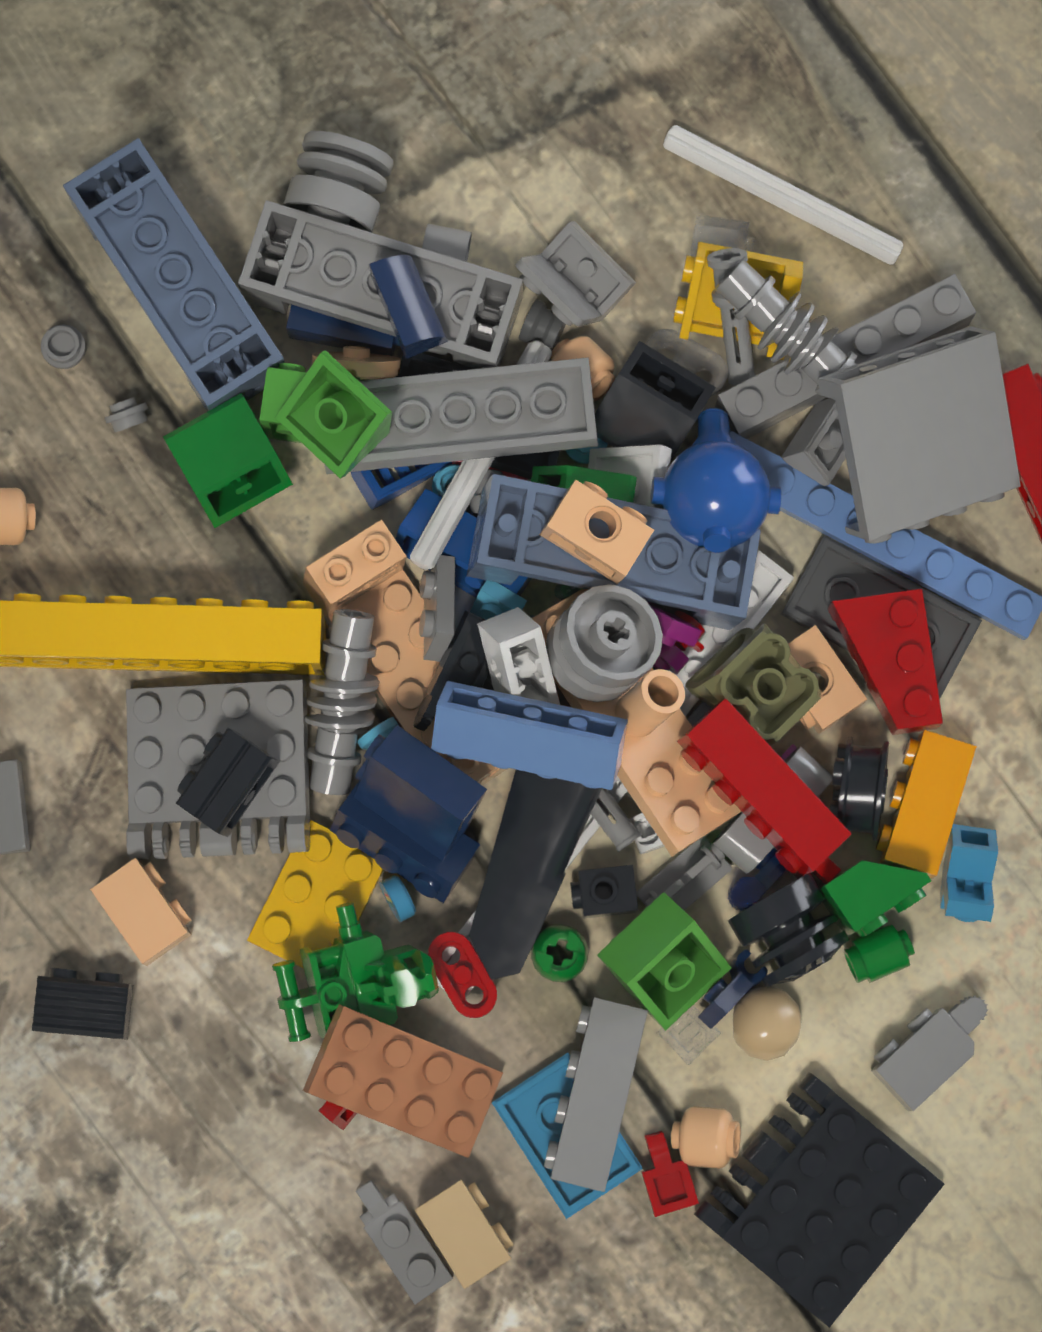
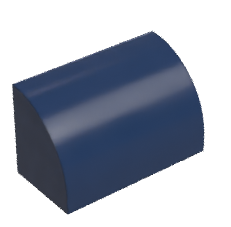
[369,255,448,359]

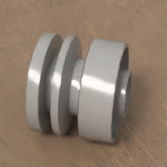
[283,131,394,233]

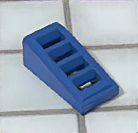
[351,462,452,510]

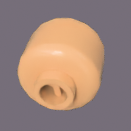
[551,336,615,402]
[0,488,36,545]
[671,1106,741,1169]

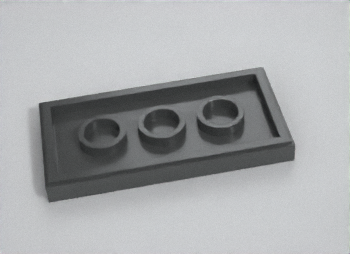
[781,535,982,699]

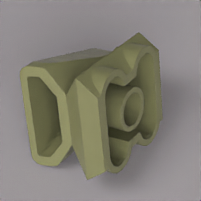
[685,623,822,746]

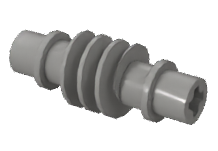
[715,259,857,396]
[304,609,380,795]

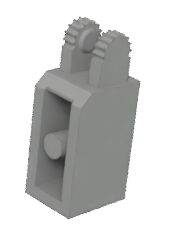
[871,996,988,1111]

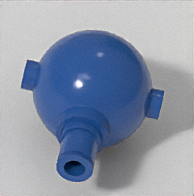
[650,408,782,553]

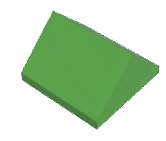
[275,350,392,479]

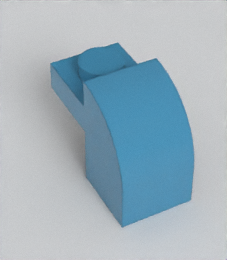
[940,824,998,922]

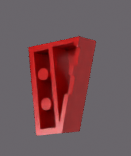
[827,589,943,735]

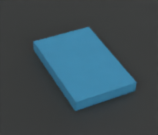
[492,1053,643,1219]

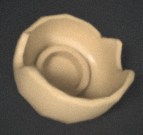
[733,986,801,1061]

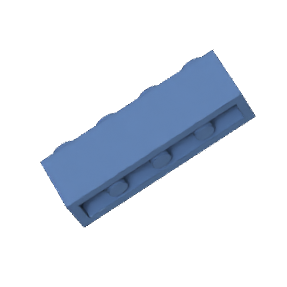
[431,681,628,790]

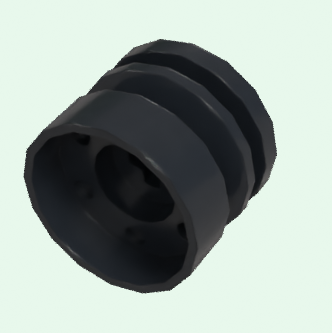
[728,873,850,988]

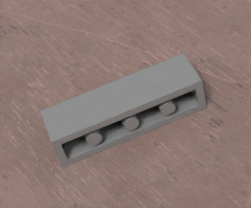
[544,997,648,1192]

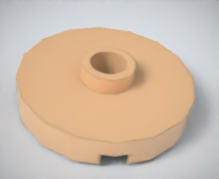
[312,346,401,379]

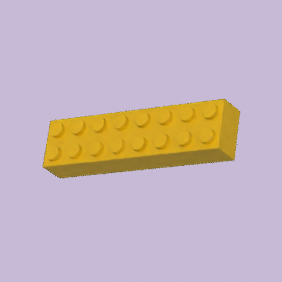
[0,593,327,675]

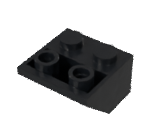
[595,341,716,462]

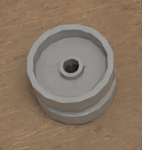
[546,584,663,702]

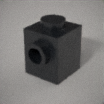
[570,865,638,919]

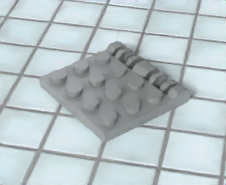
[126,680,310,860]

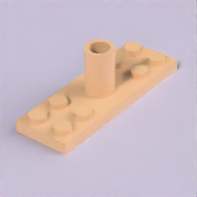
[532,589,742,857]

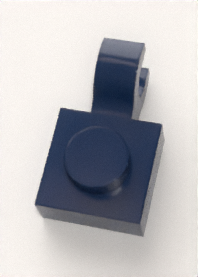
[698,950,768,1029]

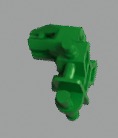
[272,903,439,1042]

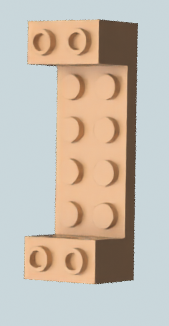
[303,519,507,785]

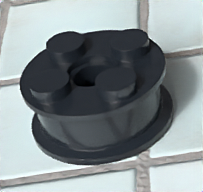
[830,737,889,841]

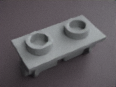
[636,836,733,911]

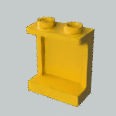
[673,241,803,360]

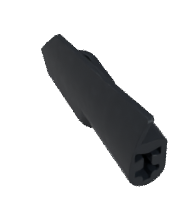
[469,770,602,980]

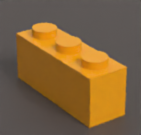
[876,730,977,879]

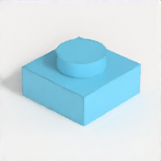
[470,580,527,620]

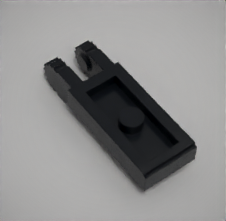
[413,610,490,731]

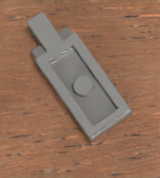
[356,1180,453,1305]

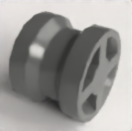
[519,299,566,351]

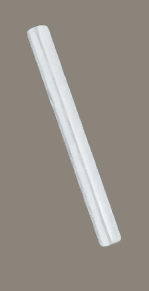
[663,125,903,265]
[410,340,552,570]

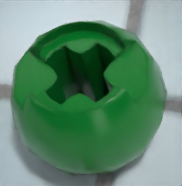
[531,924,588,982]

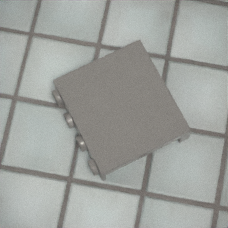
[817,326,1021,543]

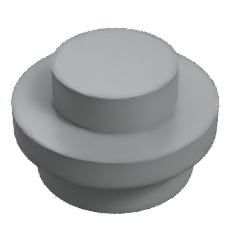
[41,324,86,369]
[104,397,148,433]

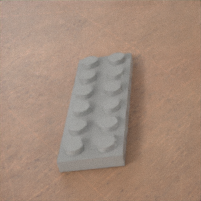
[324,357,598,474]

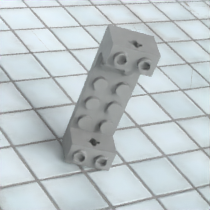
[238,200,523,369]

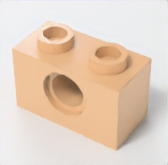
[539,480,654,584]
[788,625,867,734]

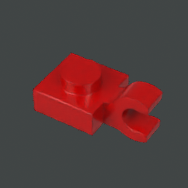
[641,1130,699,1217]

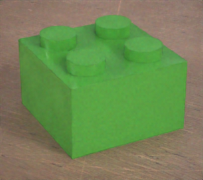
[597,892,732,1031]

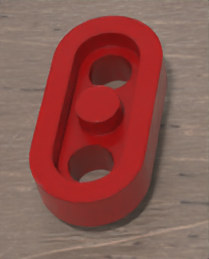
[428,932,497,1018]

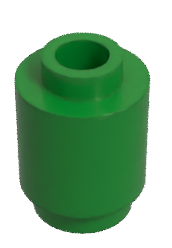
[843,924,915,983]

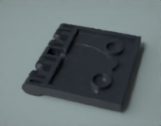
[694,1072,945,1328]

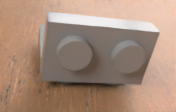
[515,221,637,327]
[419,555,476,662]

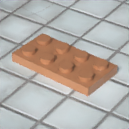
[303,1005,503,1158]

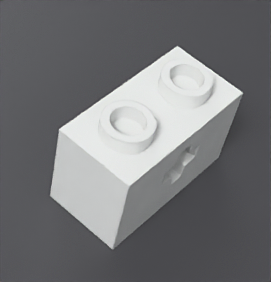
[477,607,560,705]

